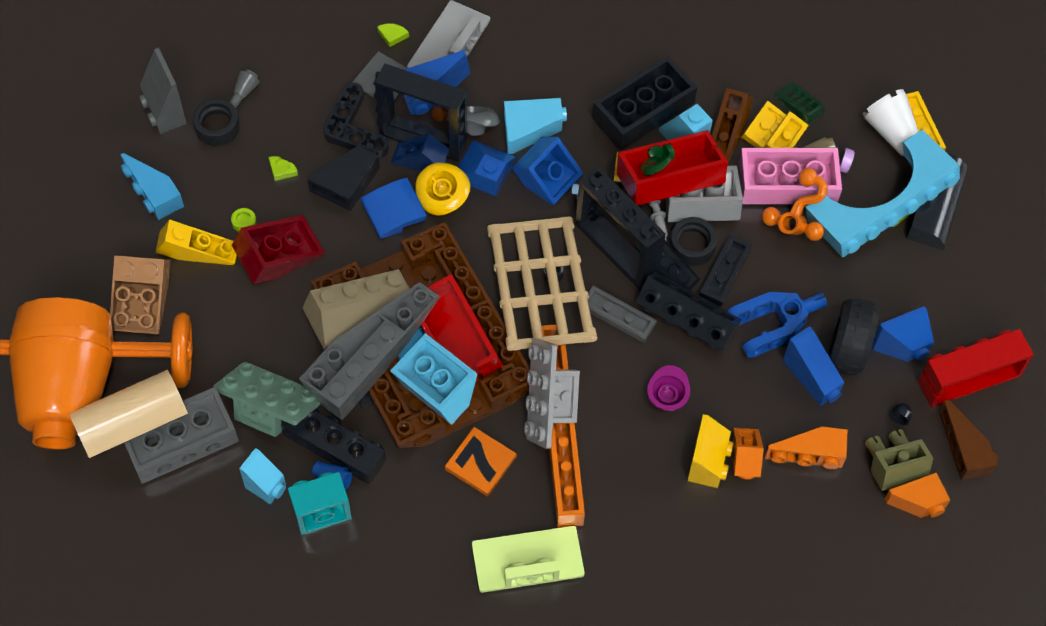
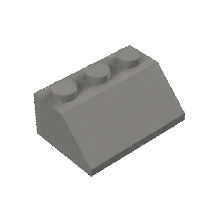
[665,166,743,222]

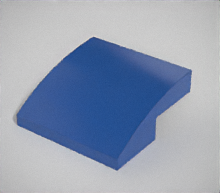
[361,178,427,239]

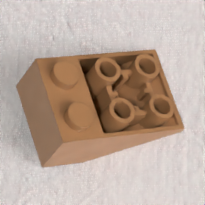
[110,256,170,334]

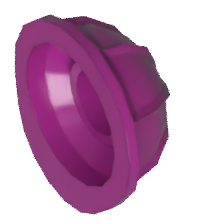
[647,365,690,411]

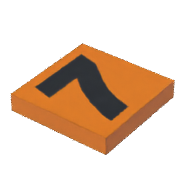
[445,427,517,497]

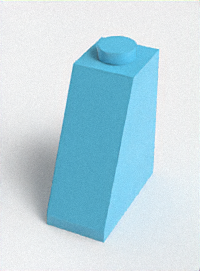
[504,98,567,154]
[659,104,713,140]

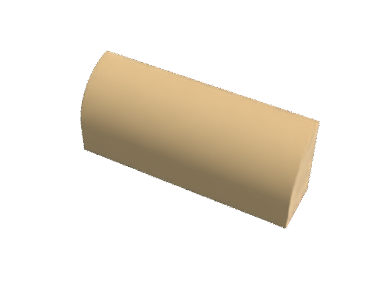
[69,370,188,458]

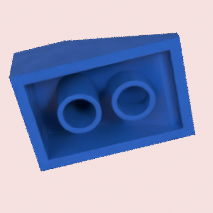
[404,50,471,115]

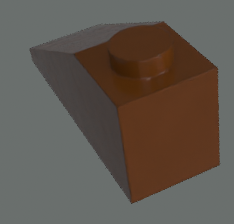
[712,88,754,163]
[939,400,998,480]

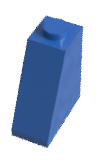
[783,326,844,406]

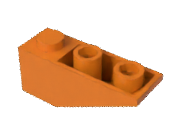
[765,427,848,469]

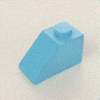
[239,448,286,504]

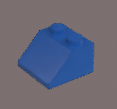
[512,137,583,205]

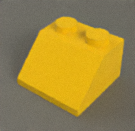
[687,414,734,488]

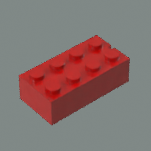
[617,130,728,205]
[421,274,504,381]
[918,329,1034,408]

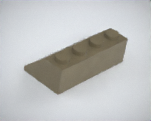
[303,269,410,349]

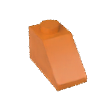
[733,427,764,479]
[884,473,950,518]

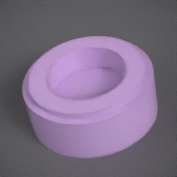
[839,148,855,173]

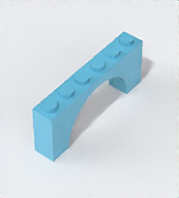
[805,129,960,258]

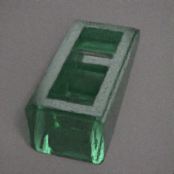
[775,82,826,125]

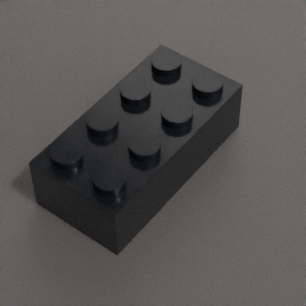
[592,56,697,150]

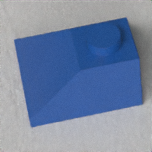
[458,140,516,196]
[872,306,934,362]

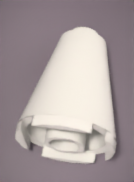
[862,89,919,156]

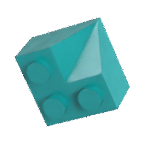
[288,472,352,535]

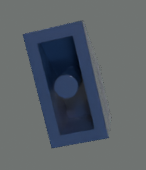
[391,133,449,172]

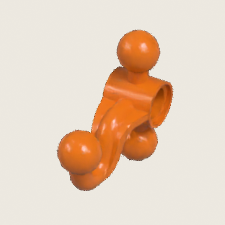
[762,168,828,241]

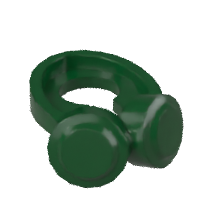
[640,144,675,175]

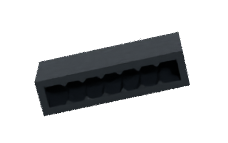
[907,152,968,250]

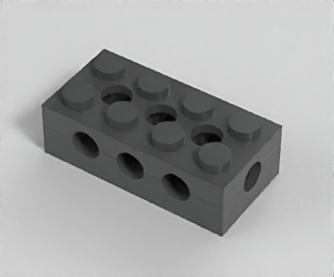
[124,387,239,484]

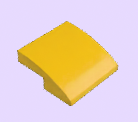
[741,101,809,148]

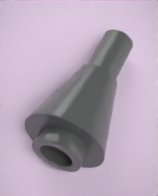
[229,69,260,109]

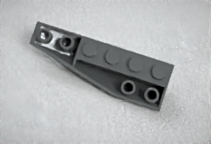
[299,282,439,420]

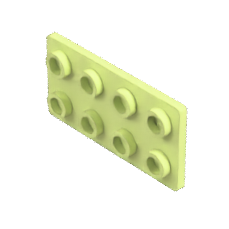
[472,526,585,593]

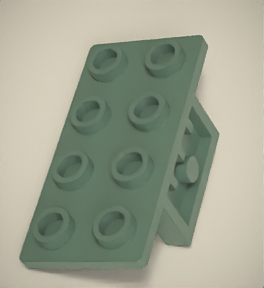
[213,362,320,437]

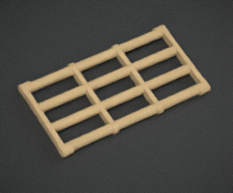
[487,217,597,351]

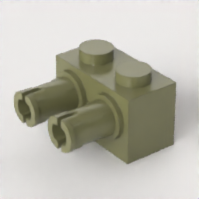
[865,429,934,491]

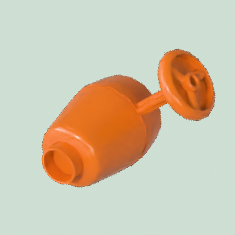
[0,297,193,449]

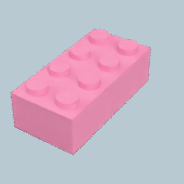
[738,148,842,204]

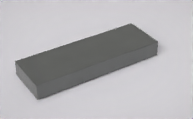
[587,285,657,343]

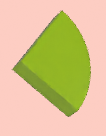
[377,24,409,47]
[269,156,298,181]

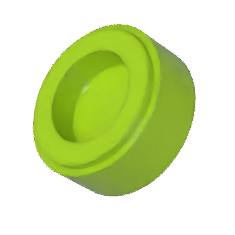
[231,208,256,232]

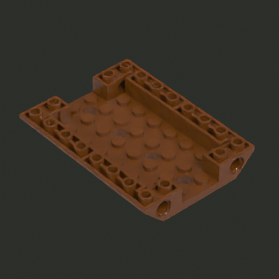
[311,222,530,448]

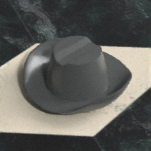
[445,106,500,136]

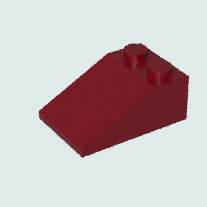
[232,215,325,284]

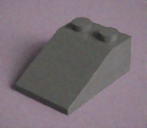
[138,48,187,134]

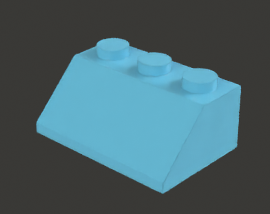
[390,333,477,425]

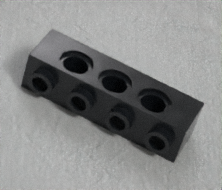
[281,408,386,485]

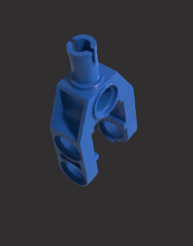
[727,292,827,358]

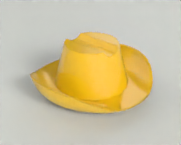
[415,162,470,216]

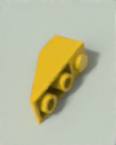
[155,220,237,265]

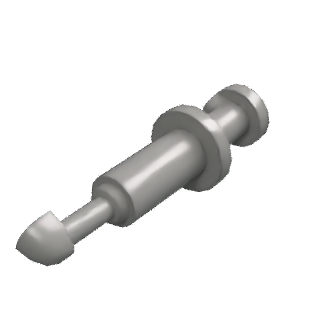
[649,200,668,241]

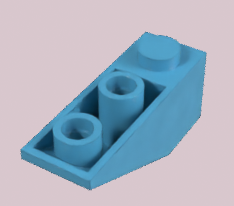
[120,153,184,220]

